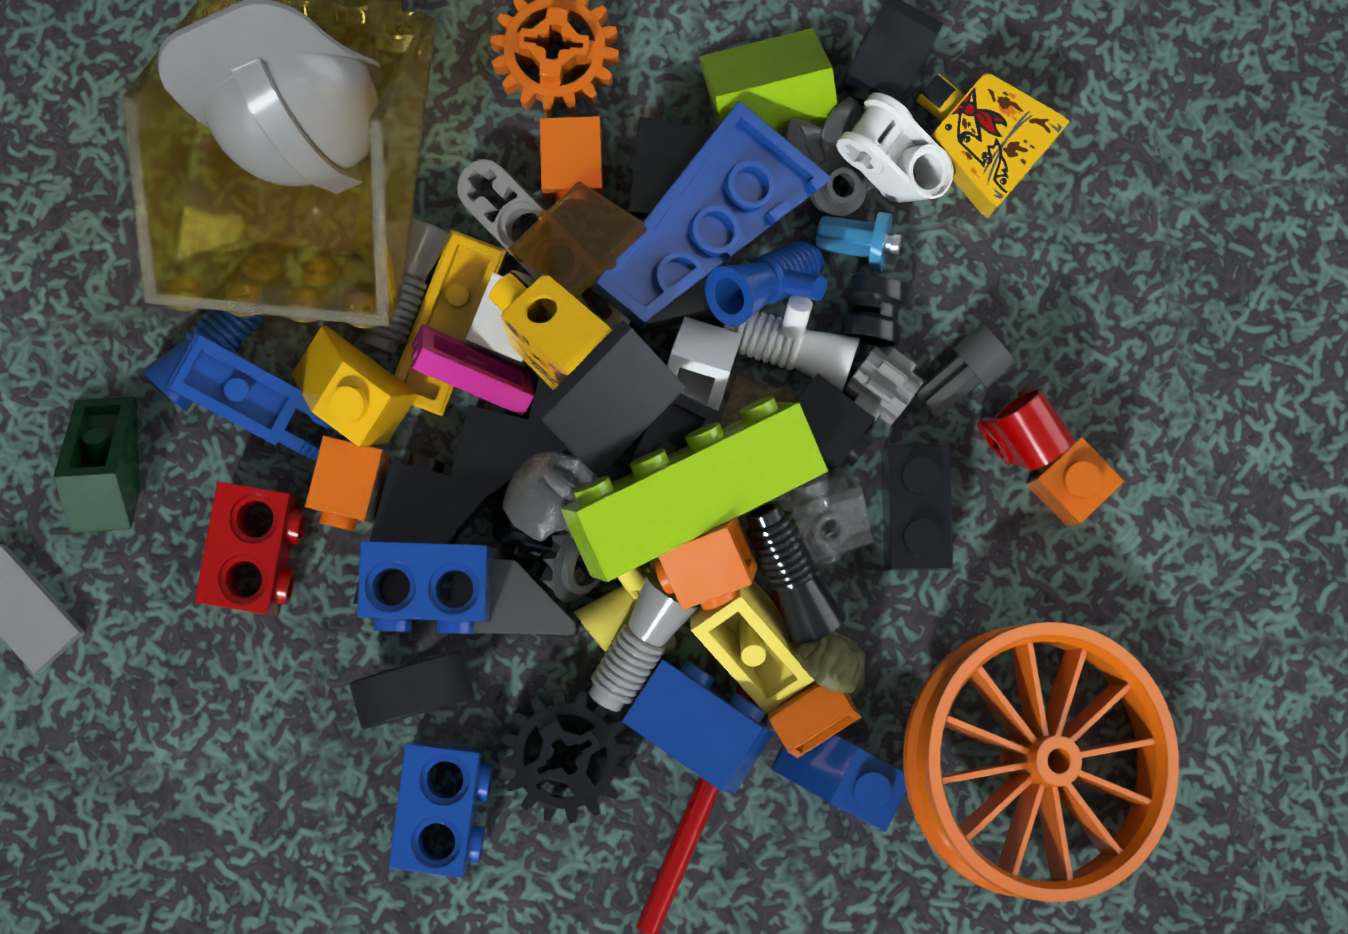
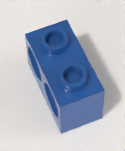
[357,541,493,634]
[389,741,493,878]

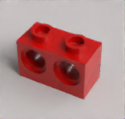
[195,481,306,615]

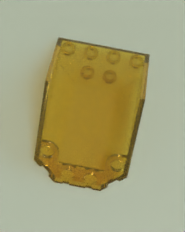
[122,0,435,328]

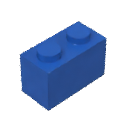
[622,659,775,793]

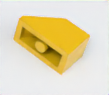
[291,326,419,447]

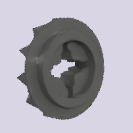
[542,520,601,603]

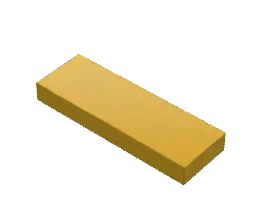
[394,229,508,418]

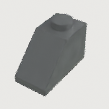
[452,548,577,635]

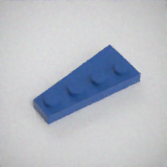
[591,101,832,327]

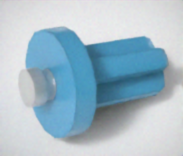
[816,212,902,272]

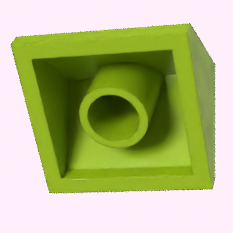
[699,28,838,138]

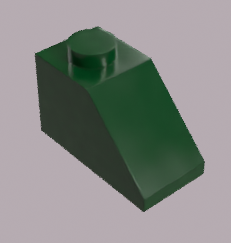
[53,396,140,533]

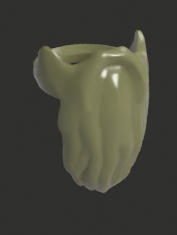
[795,631,865,699]

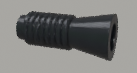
[746,501,846,644]

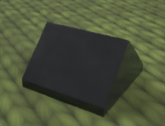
[533,320,687,478]

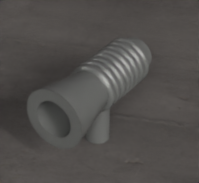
[343,214,452,355]

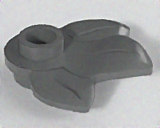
[785,97,876,217]

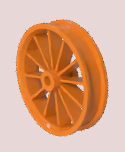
[903,622,1179,902]

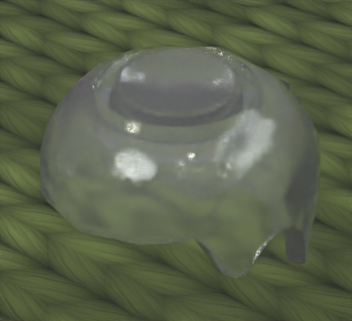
[503,452,598,541]

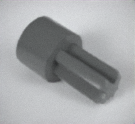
[916,323,1017,417]

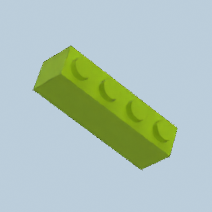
[560,396,828,582]

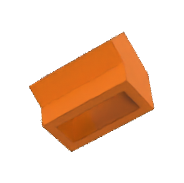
[767,681,861,759]

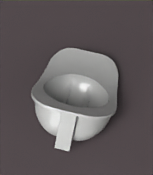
[157,0,384,194]

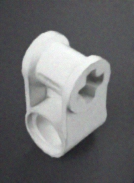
[836,93,954,203]

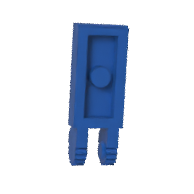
[164,332,335,462]

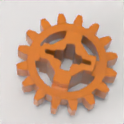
[490,0,620,117]

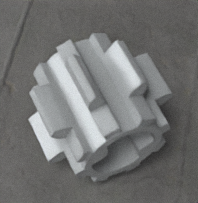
[843,346,924,426]

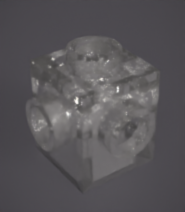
[776,470,874,565]

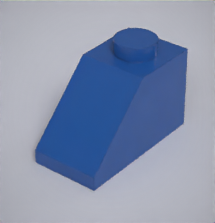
[771,735,907,832]

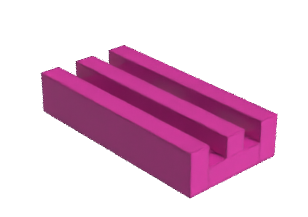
[412,324,534,416]

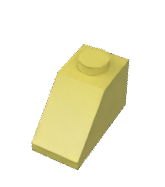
[690,580,815,713]

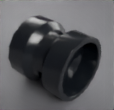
[840,274,910,347]

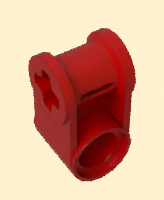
[977,387,1075,471]

